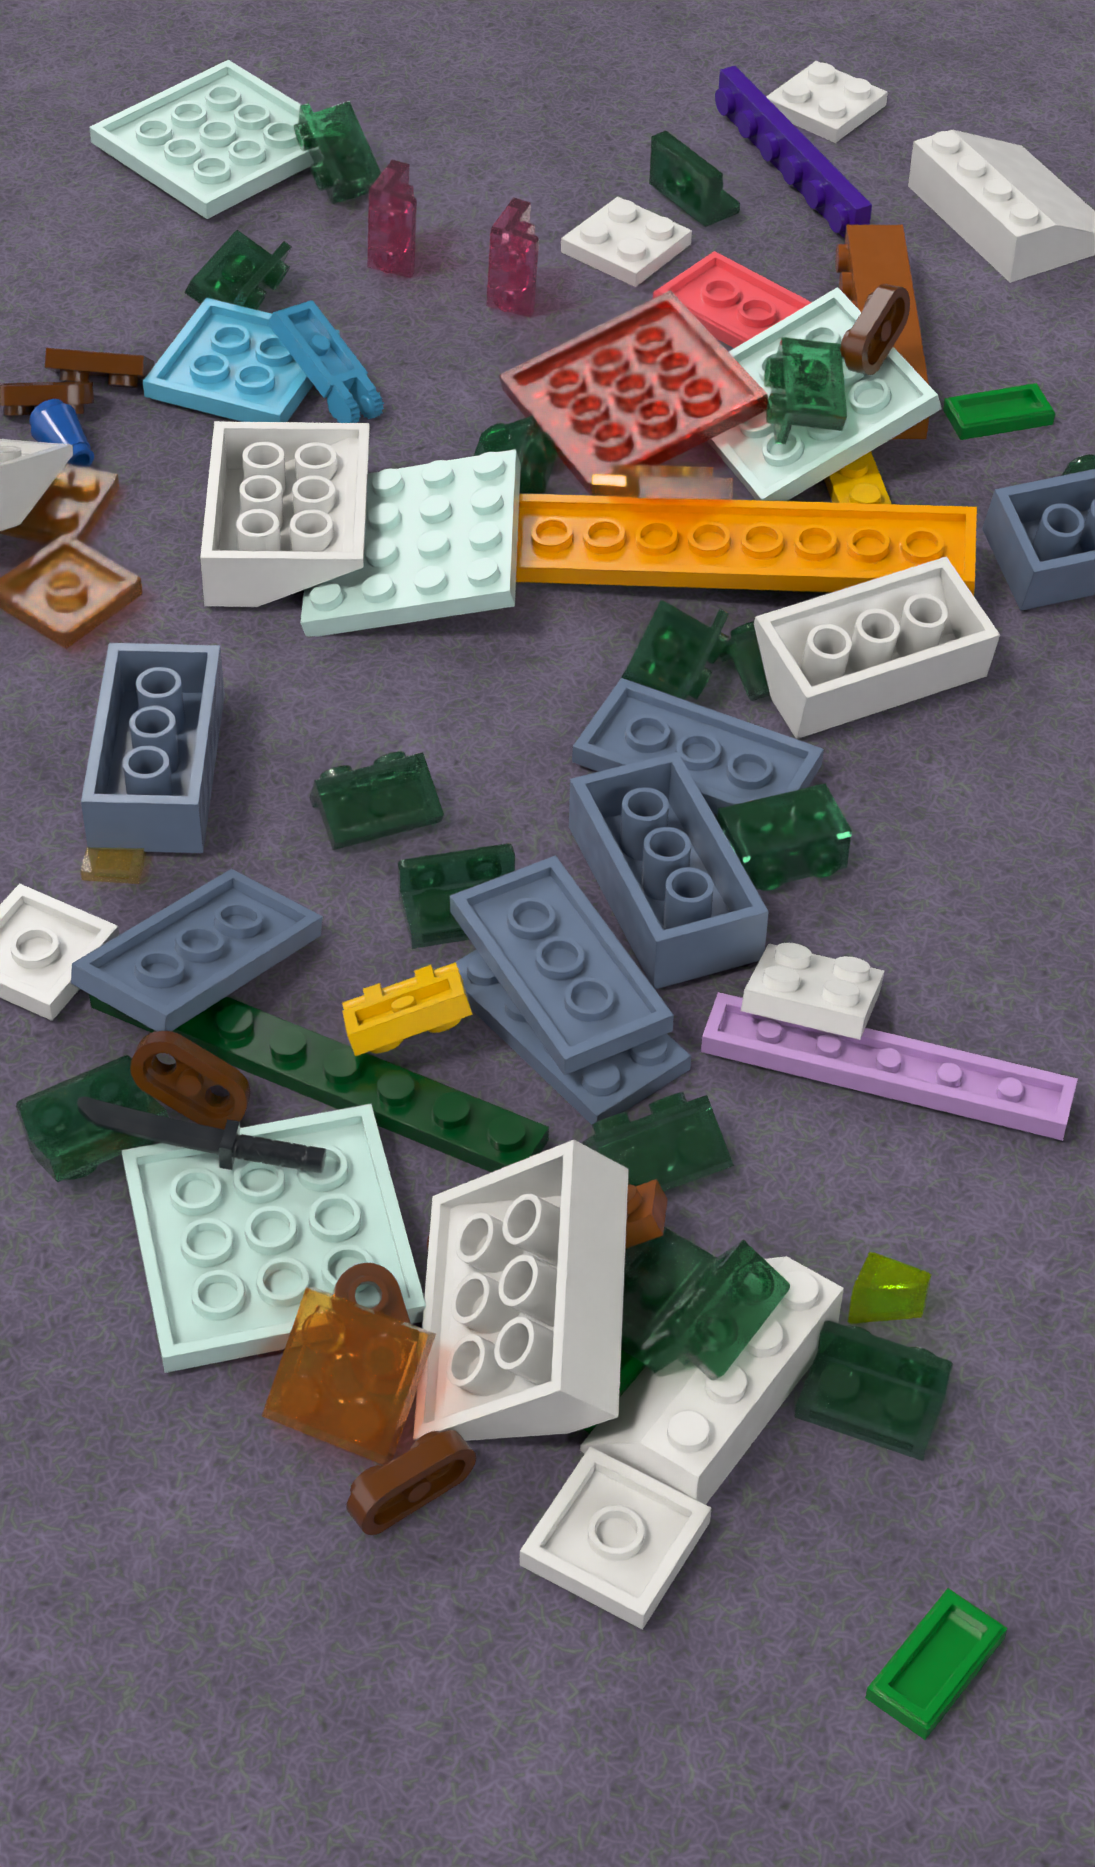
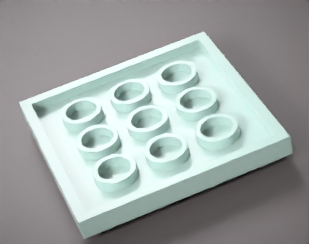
[89,60,346,219]
[669,287,942,501]
[300,449,521,637]
[122,1104,426,1373]

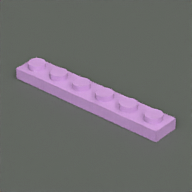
[701,992,1078,1141]

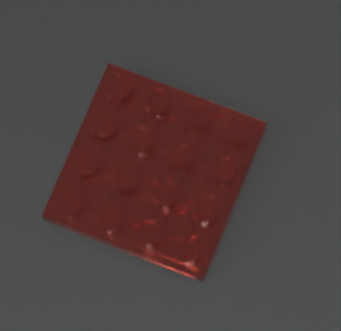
[499,290,770,496]

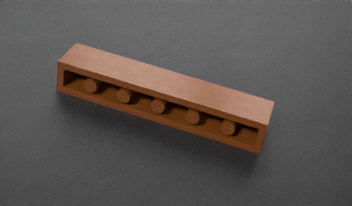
[835,225,930,439]

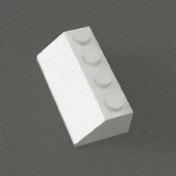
[754,556,1000,739]
[580,1256,844,1505]

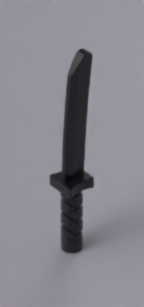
[77,1096,326,1174]

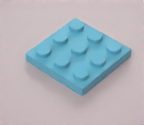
[143,298,340,422]

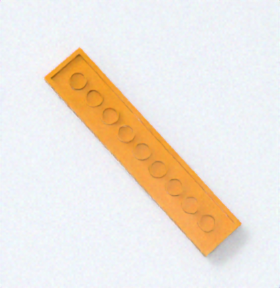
[516,494,977,596]

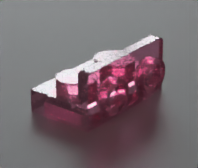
[367,159,417,278]
[486,197,539,317]

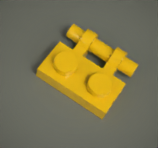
[342,962,473,1056]

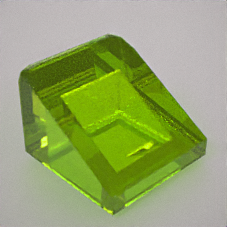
[847,1251,932,1324]

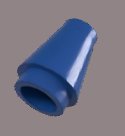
[29,399,94,473]

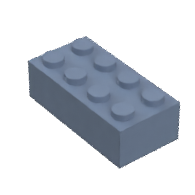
[982,469,1095,611]
[81,643,225,853]
[569,752,769,989]

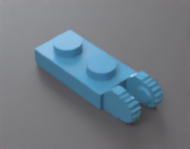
[268,300,384,423]

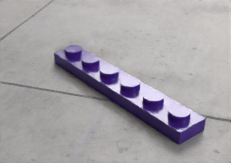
[715,66,872,239]

